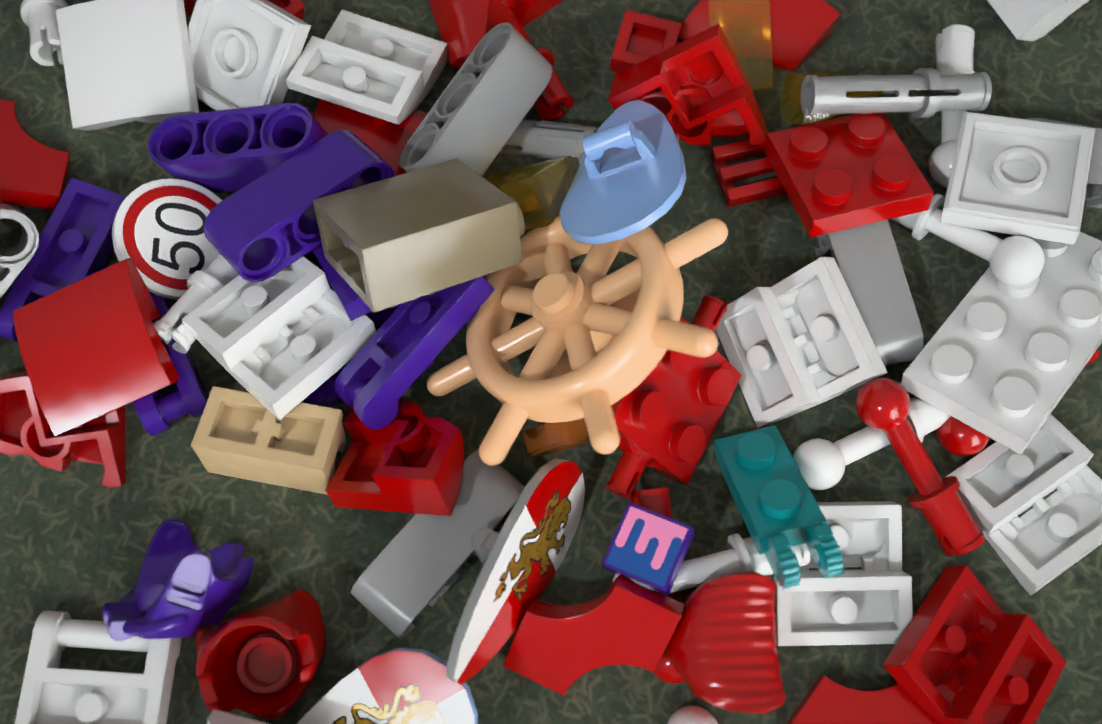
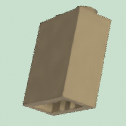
[313,159,525,312]

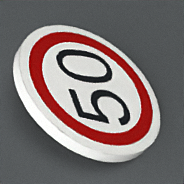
[112,179,222,300]

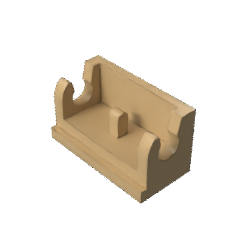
[191,386,346,495]

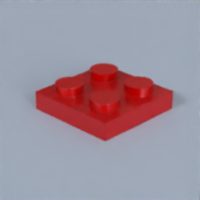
[765,113,934,238]

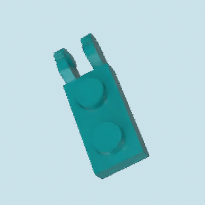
[714,425,844,589]

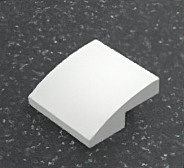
[56,0,199,131]
[285,10,448,125]
[181,257,376,420]
[716,257,888,428]
[946,414,1102,595]
[769,501,912,646]

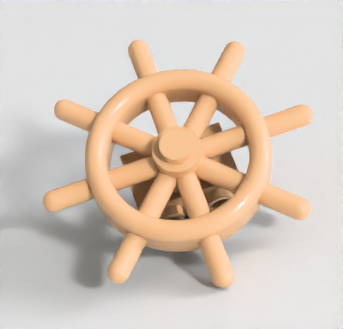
[426,194,728,466]

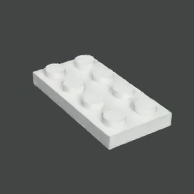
[901,232,1102,455]

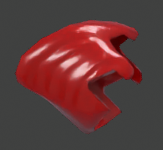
[665,571,786,714]
[196,589,326,720]

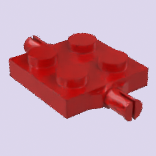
[605,295,742,500]

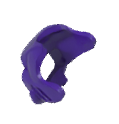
[102,518,254,641]

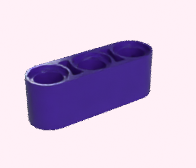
[148,103,328,193]
[203,130,395,282]

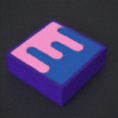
[601,502,695,597]

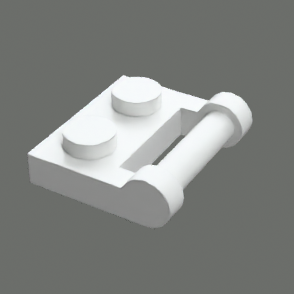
[15,610,182,724]

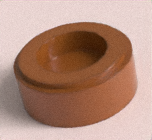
[522,417,590,458]

